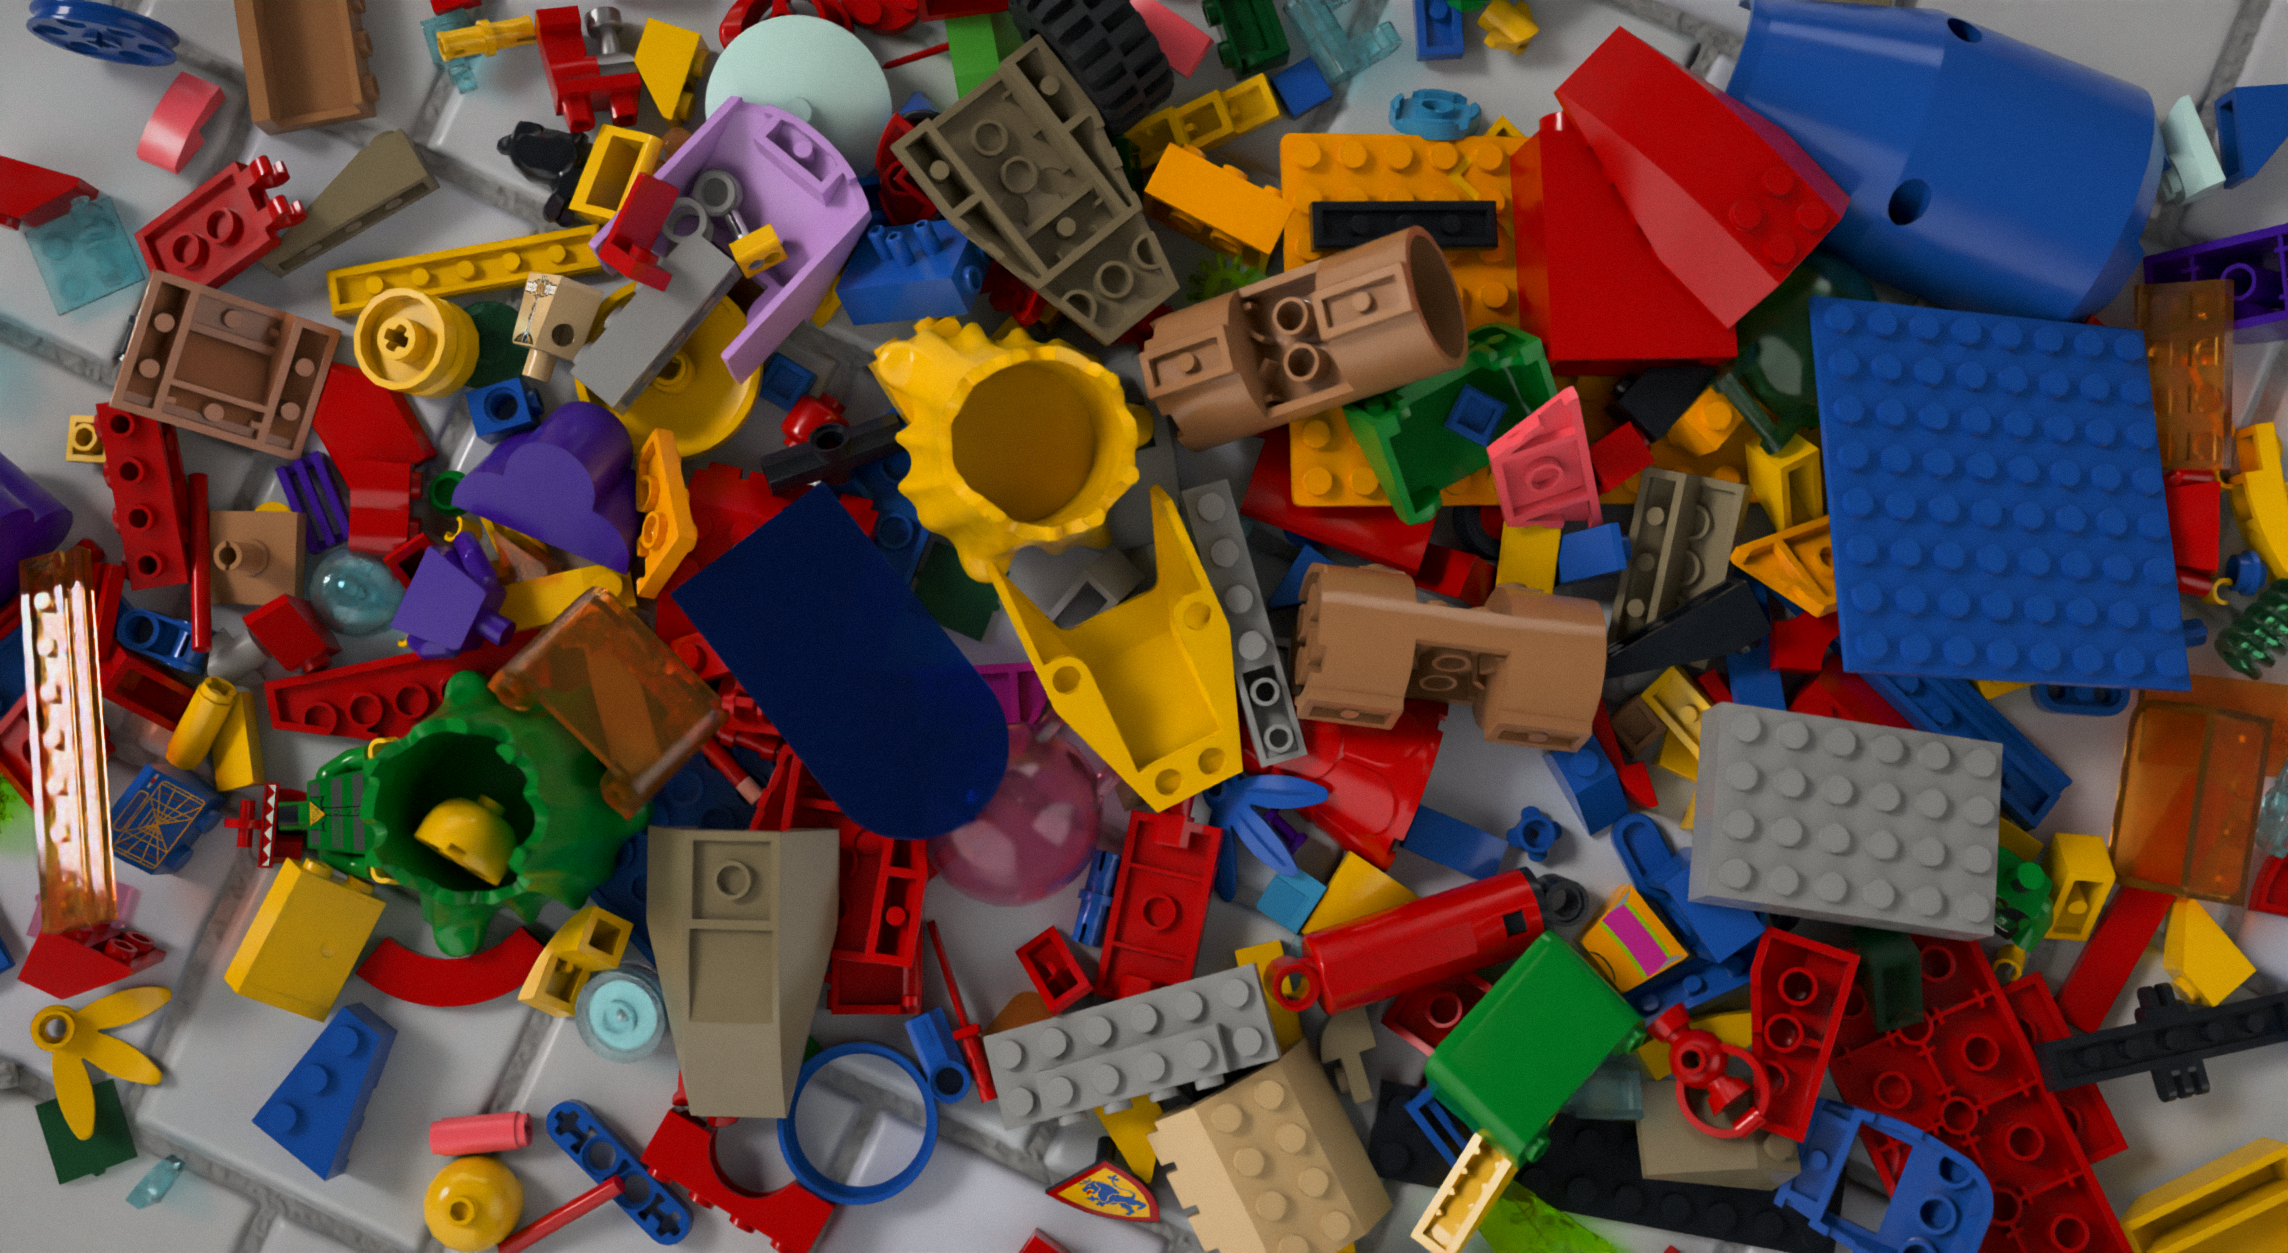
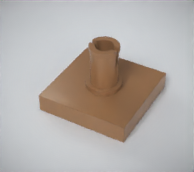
[209,510,307,605]

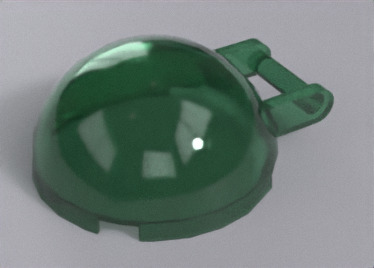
[1708,249,1880,455]

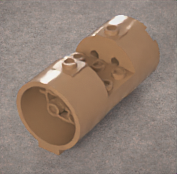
[1138,226,1468,452]
[1289,562,1607,753]

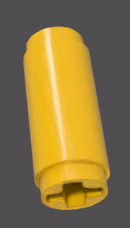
[165,676,237,770]

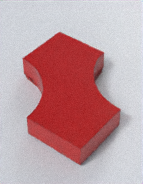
[1769,609,1840,674]

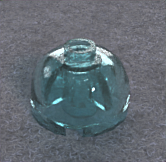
[309,547,407,639]

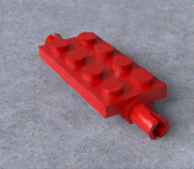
[1093,795,1226,1001]

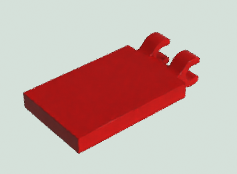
[134,155,308,289]

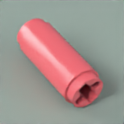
[429,1111,533,1157]

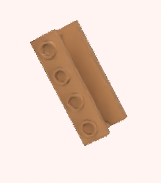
[234,0,380,136]

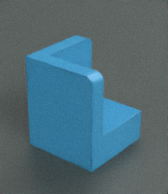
[1256,868,1327,935]

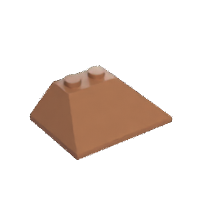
[108,268,341,461]

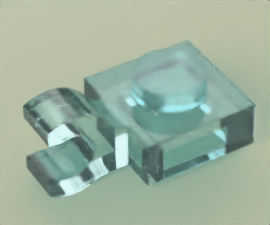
[420,8,482,95]

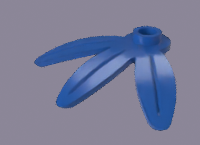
[1202,773,1328,902]

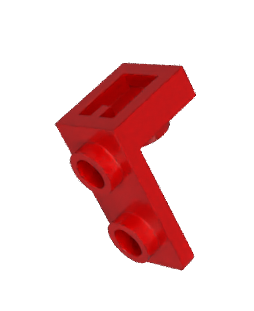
[598,172,679,292]

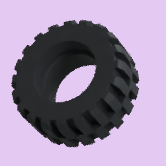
[1008,0,1174,137]

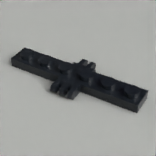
[2033,982,2288,1103]

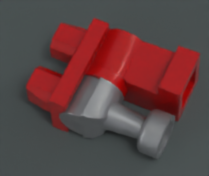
[535,5,642,133]

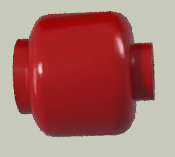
[781,392,850,447]

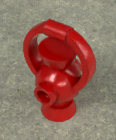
[1645,1002,1772,1139]

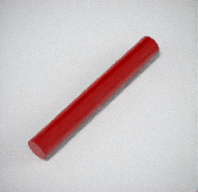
[497,1175,626,1253]

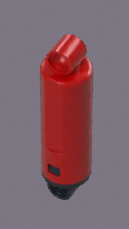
[1263,866,1589,1015]

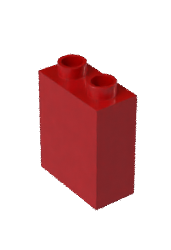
[1509,111,1738,377]

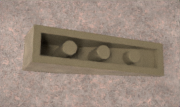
[260,128,440,278]

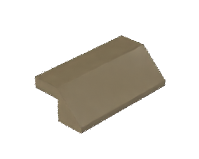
[1607,466,1753,669]

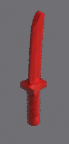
[927,920,998,1103]

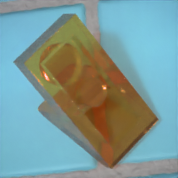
[490,530,567,587]

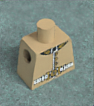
[512,272,604,384]

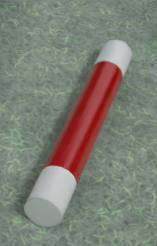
[657,690,763,806]

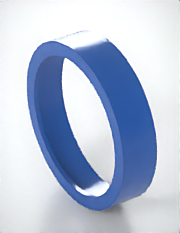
[777,1040,940,1205]

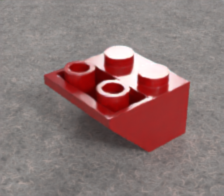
[17,911,167,1000]

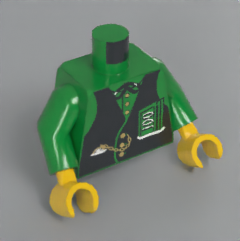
[1992,844,2054,981]

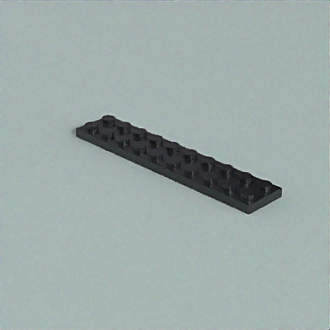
[1367,1079,1848,1253]

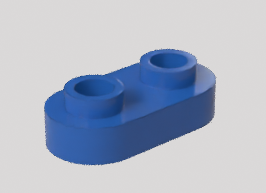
[2030,684,2130,717]

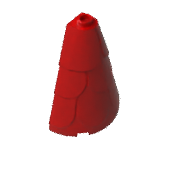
[1236,687,1449,873]

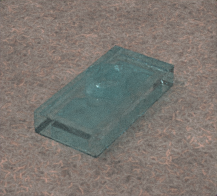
[2249,758,2288,859]

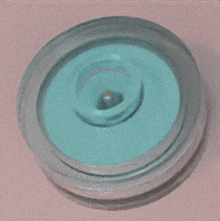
[575,960,672,1063]

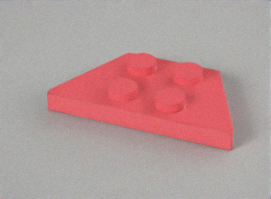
[1486,386,1604,528]

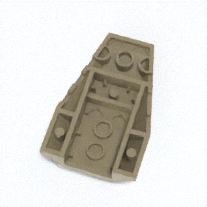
[890,34,1180,347]

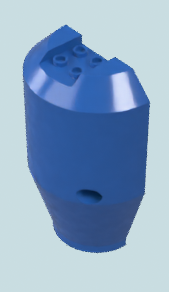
[1725,0,2171,323]

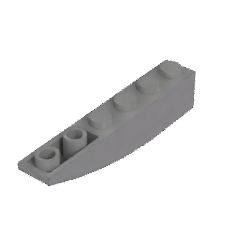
[1178,478,1307,768]

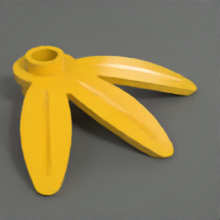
[30,986,172,1141]

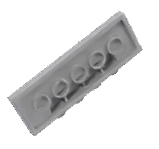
[983,963,1282,1131]

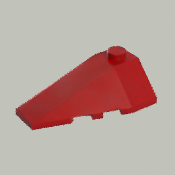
[1750,925,1861,1143]

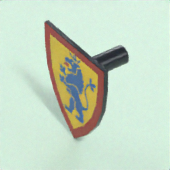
[1045,1136,1160,1222]

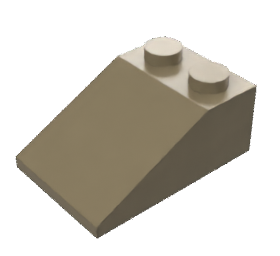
[1631,1075,1801,1191]

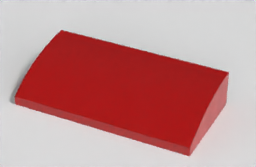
[1239,427,1439,577]

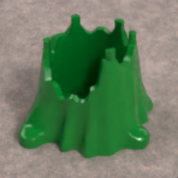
[360,670,655,957]

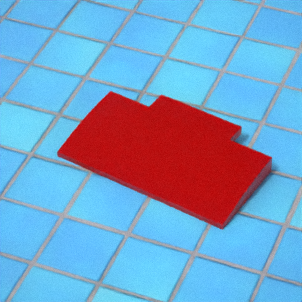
[1827,930,2134,1253]

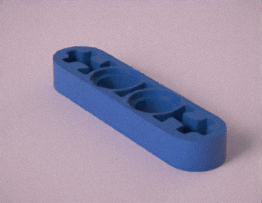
[546,1099,694,1246]

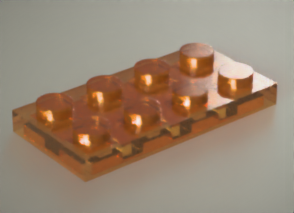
[2133,279,2234,470]

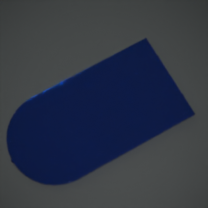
[670,481,1009,841]

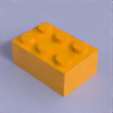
[1143,142,1294,276]

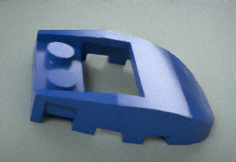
[1773,1096,1994,1253]

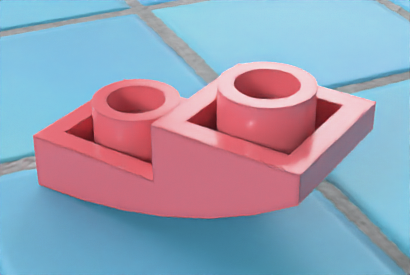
[1129,0,1214,80]
[136,71,226,175]

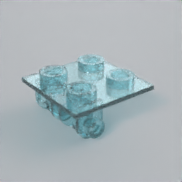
[24,196,145,316]

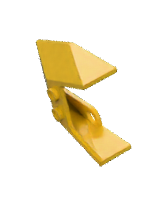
[985,484,1243,813]

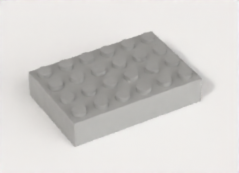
[1688,701,2003,941]

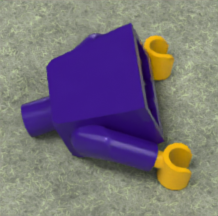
[390,516,516,660]

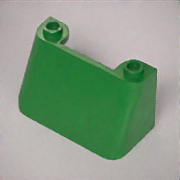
[1341,322,1558,526]
[1424,929,1647,1170]

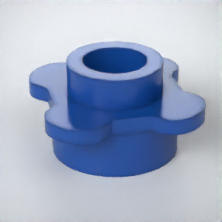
[1506,806,1562,862]

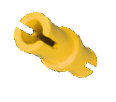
[436,15,536,62]

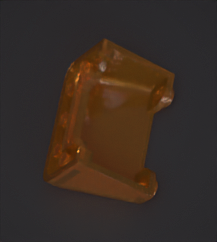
[486,586,728,821]

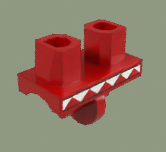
[224,782,307,868]

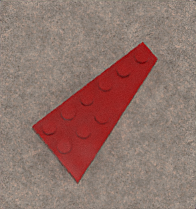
[264,628,556,743]

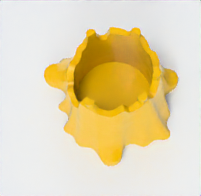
[876,322,1155,584]

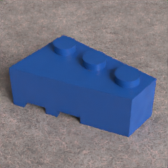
[251,1002,398,1181]

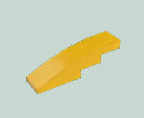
[1123,73,1284,176]

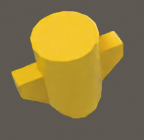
[1476,0,1539,56]

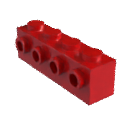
[94,402,191,591]

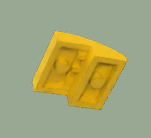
[1299,851,1420,934]

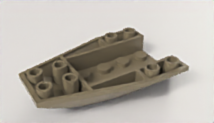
[646,825,840,1118]

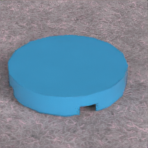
[1389,89,1482,141]

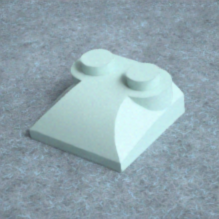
[2158,94,2226,207]

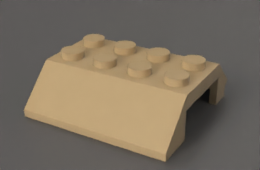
[1146,1036,1393,1253]

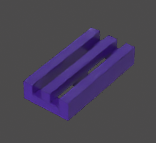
[275,451,350,555]

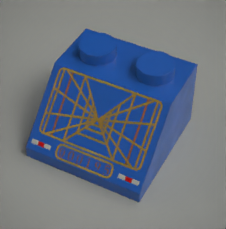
[87,763,228,875]

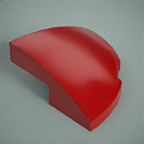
[875,111,938,226]

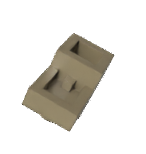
[1317,1006,1377,1104]

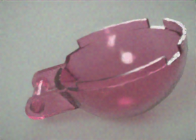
[922,707,1122,907]

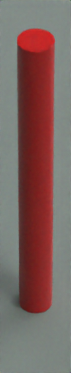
[188,473,212,653]

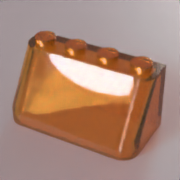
[2108,699,2274,907]

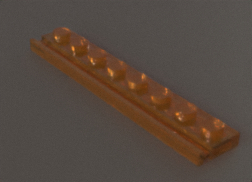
[18,545,118,935]

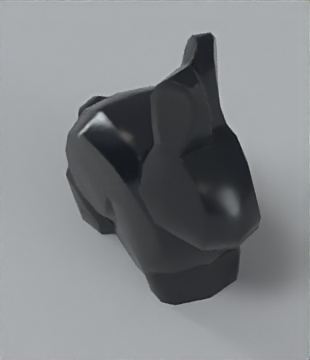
[497,121,589,227]

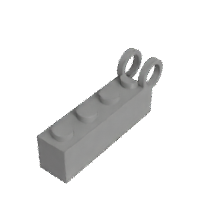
[569,197,743,416]

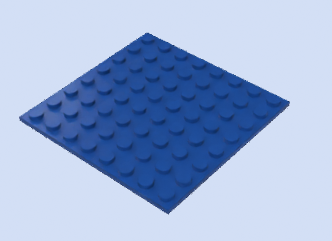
[1808,295,2192,692]

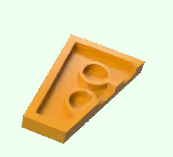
[635,428,697,599]

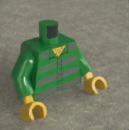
[278,737,400,885]

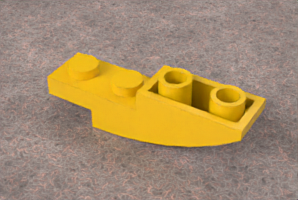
[2224,422,2288,604]

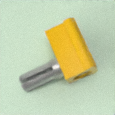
[724,210,789,279]

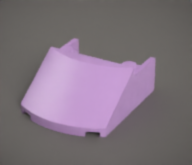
[589,96,872,385]

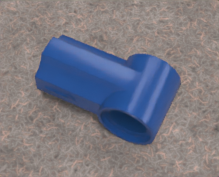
[903,1005,973,1104]

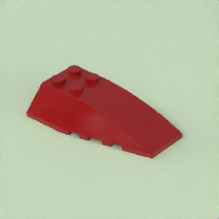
[1554,26,1851,331]
[745,665,929,969]

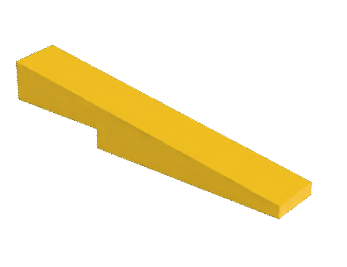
[1410,1113,1558,1253]

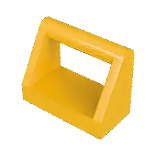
[569,123,664,227]

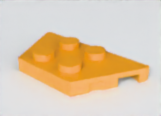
[1729,514,1838,618]

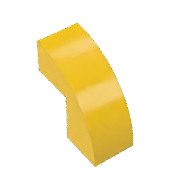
[517,905,634,1018]

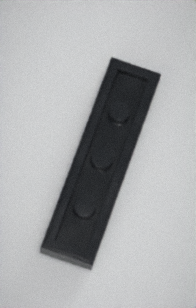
[1309,201,1498,252]

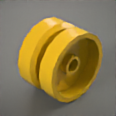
[354,287,480,399]

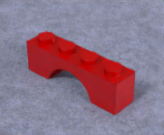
[640,1106,838,1253]

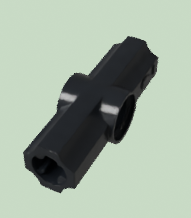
[759,412,906,496]

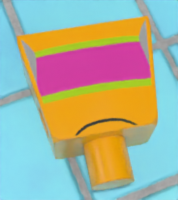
[1573,884,1689,994]

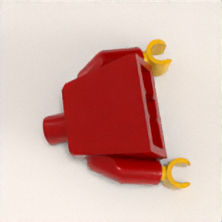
[2163,462,2235,605]

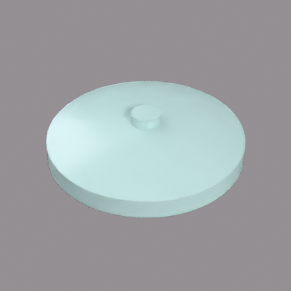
[705,15,892,178]

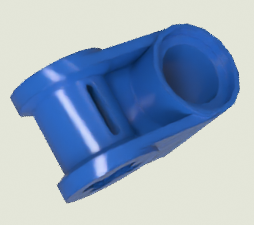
[116,608,217,676]

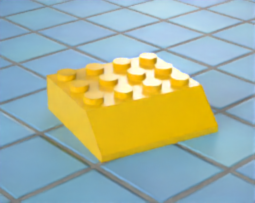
[2118,1137,2288,1253]

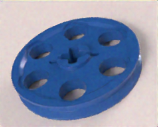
[26,0,180,67]

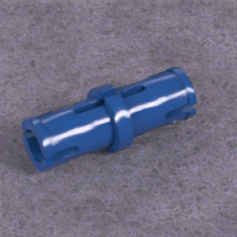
[1070,848,1122,947]

